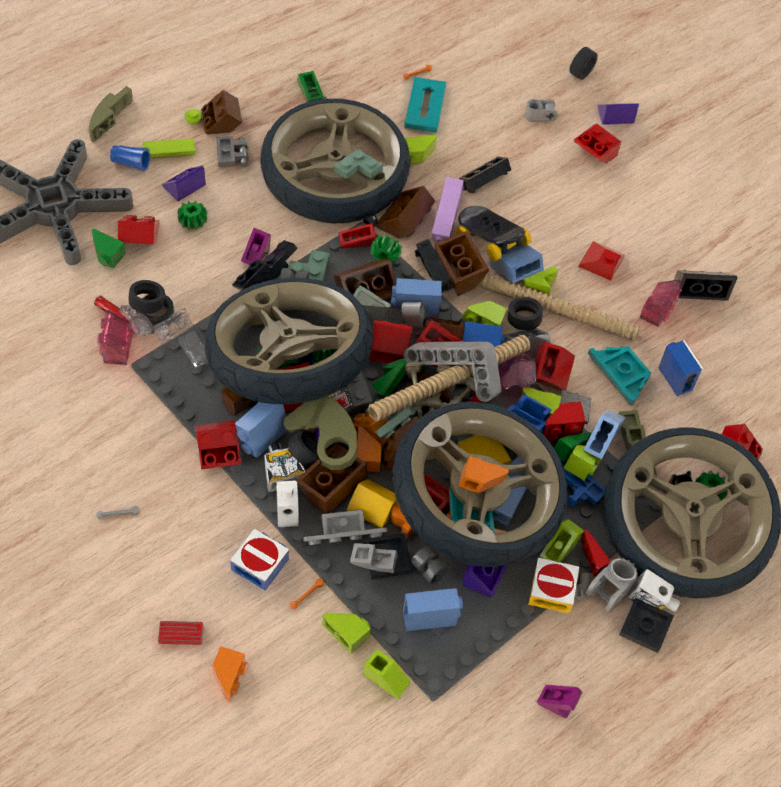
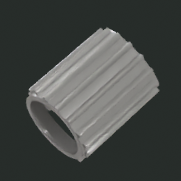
[585,558,638,613]

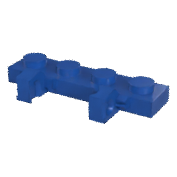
[553,447,606,507]

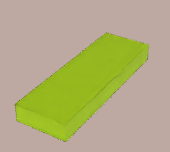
[142,138,195,158]

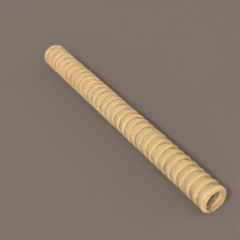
[477,273,640,341]
[368,335,530,421]

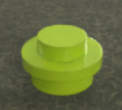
[185,109,202,125]

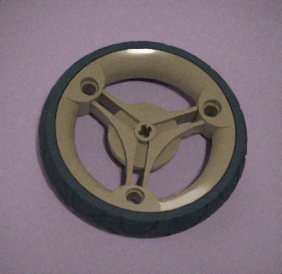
[260,98,410,223]
[204,278,373,404]
[392,402,568,567]
[604,427,781,598]

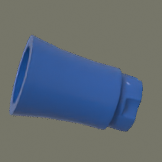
[110,145,150,172]

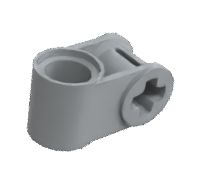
[525,99,558,122]
[402,302,427,335]

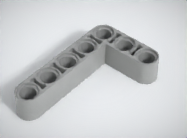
[404,342,501,402]

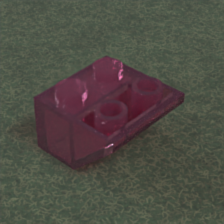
[639,279,682,327]
[97,310,133,365]
[498,354,536,389]

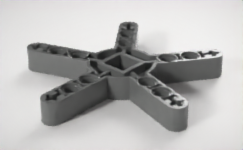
[0,139,134,265]

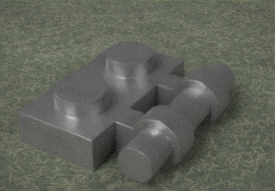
[216,136,249,167]

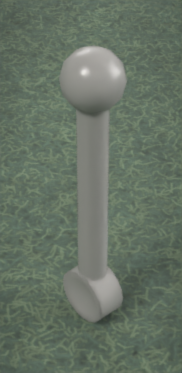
[96,506,140,519]

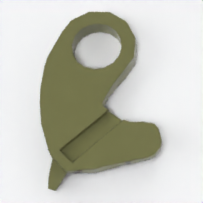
[283,395,358,470]

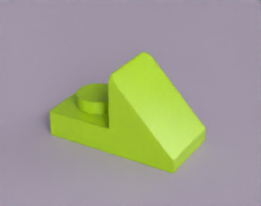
[522,266,558,296]

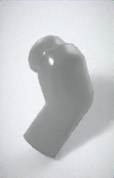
[574,572,590,601]

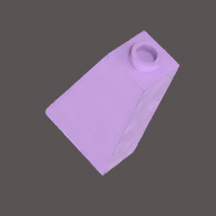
[432,177,464,243]

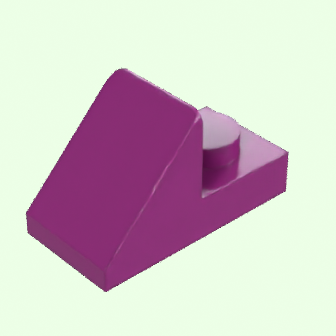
[241,228,271,265]
[537,684,583,718]

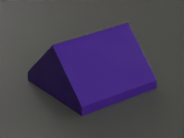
[598,103,639,125]
[162,165,206,201]
[462,565,507,597]

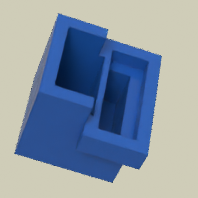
[507,395,552,433]

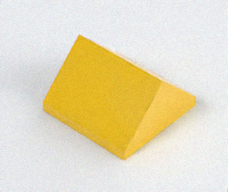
[347,479,398,528]

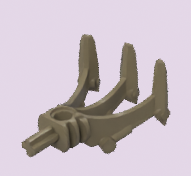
[405,362,477,419]

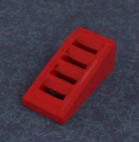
[338,223,377,248]
[580,530,611,577]

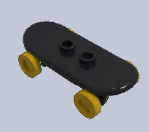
[455,206,532,262]

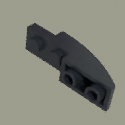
[232,240,298,290]

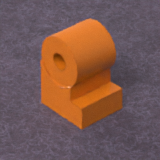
[391,504,414,539]

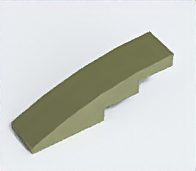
[618,410,657,480]

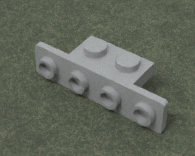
[303,510,387,545]

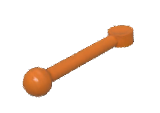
[403,65,432,80]
[290,578,324,609]

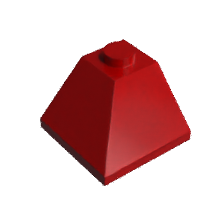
[579,241,625,281]

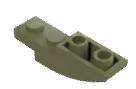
[89,86,133,142]

